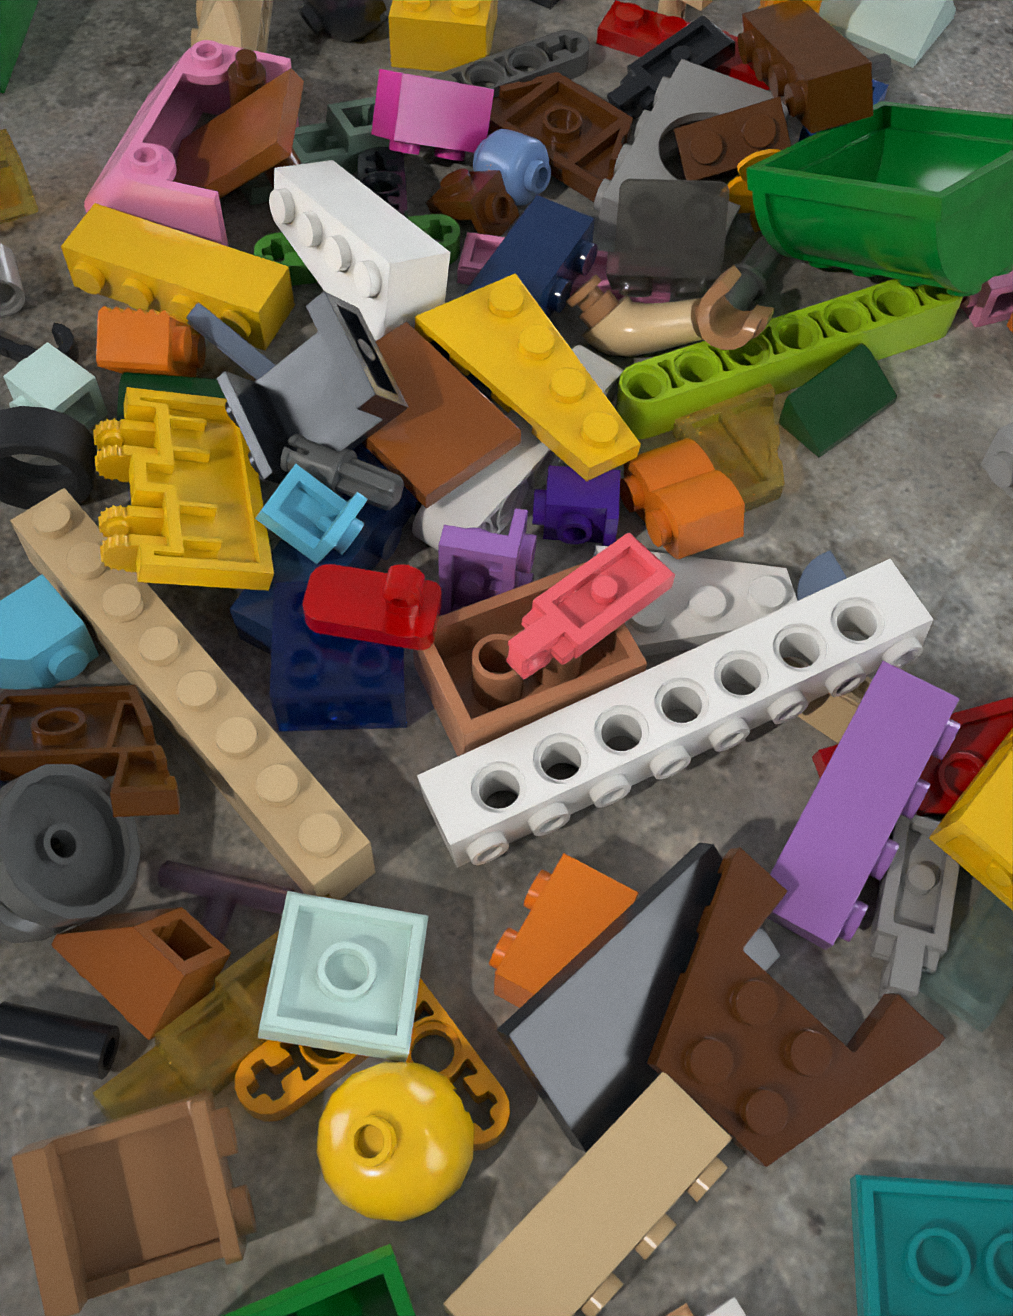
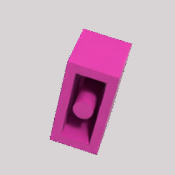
[371,69,494,161]

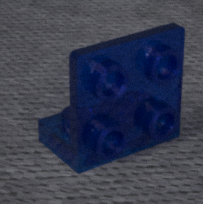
[270,581,408,732]

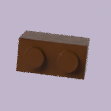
[674,96,791,187]

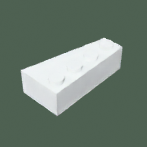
[269,160,450,341]

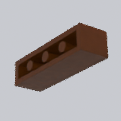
[737,0,874,133]

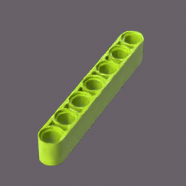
[615,279,964,439]

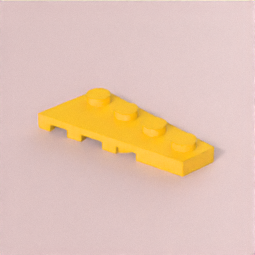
[415,273,641,481]

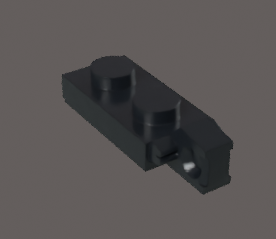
[607,15,735,120]

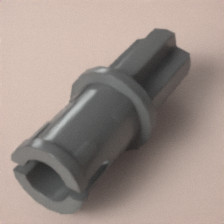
[280,434,404,511]

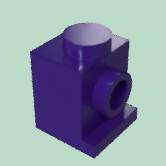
[532,465,620,546]

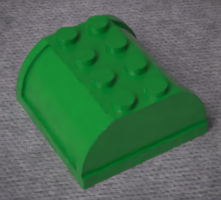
[746,101,1013,296]

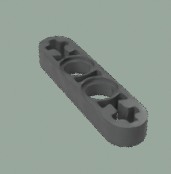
[429,30,590,98]

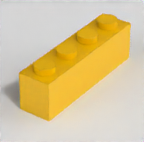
[61,203,295,351]

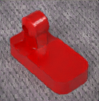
[303,564,442,650]

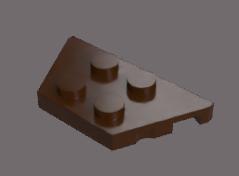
[488,72,633,202]

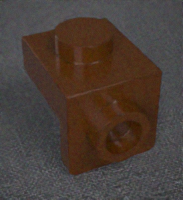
[426,168,519,237]

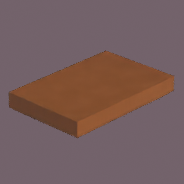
[173,68,304,199]
[362,321,521,509]

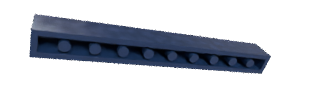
[230,195,598,671]

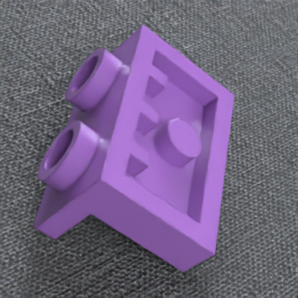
[438,508,537,617]

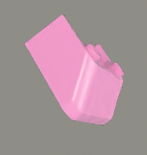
[84,40,299,247]

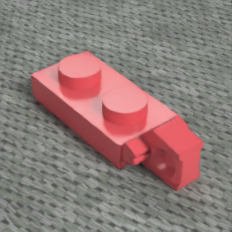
[506,533,675,679]

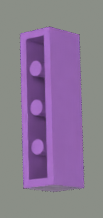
[767,661,961,950]

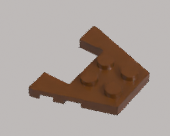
[0,685,181,817]
[647,847,945,1167]

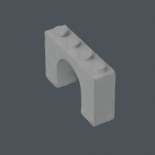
[594,59,790,279]

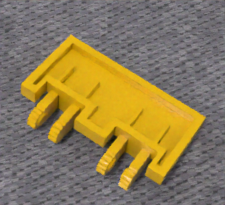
[93,387,274,591]

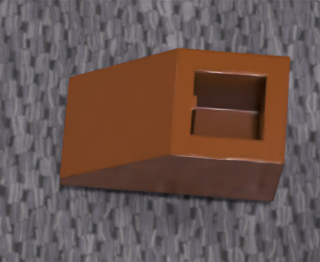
[51,907,231,1040]

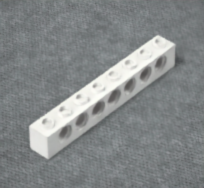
[417,559,933,868]

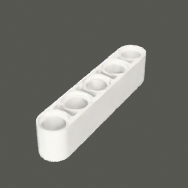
[412,345,624,551]

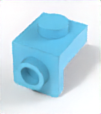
[255,464,368,564]

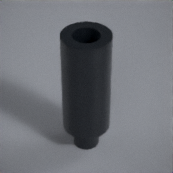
[0,1001,120,1080]

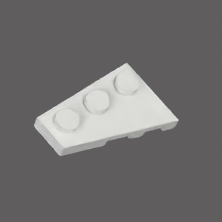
[594,545,798,657]

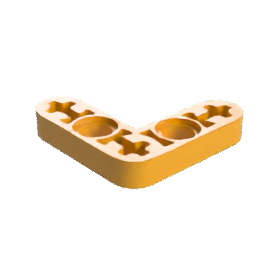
[235,978,510,1151]

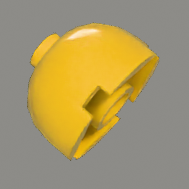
[316,1061,474,1222]

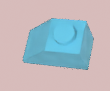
[0,574,99,689]

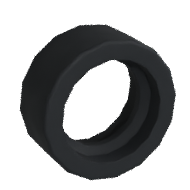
[0,406,97,510]

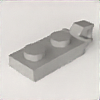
[869,815,959,1003]

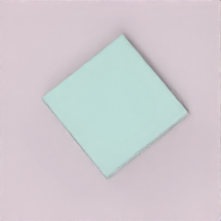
[258,891,428,1062]

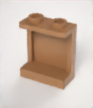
[11,1091,257,1316]

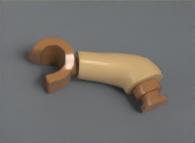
[566,265,775,357]

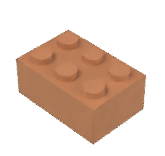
[413,562,647,756]

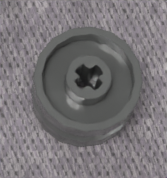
[0,764,141,943]

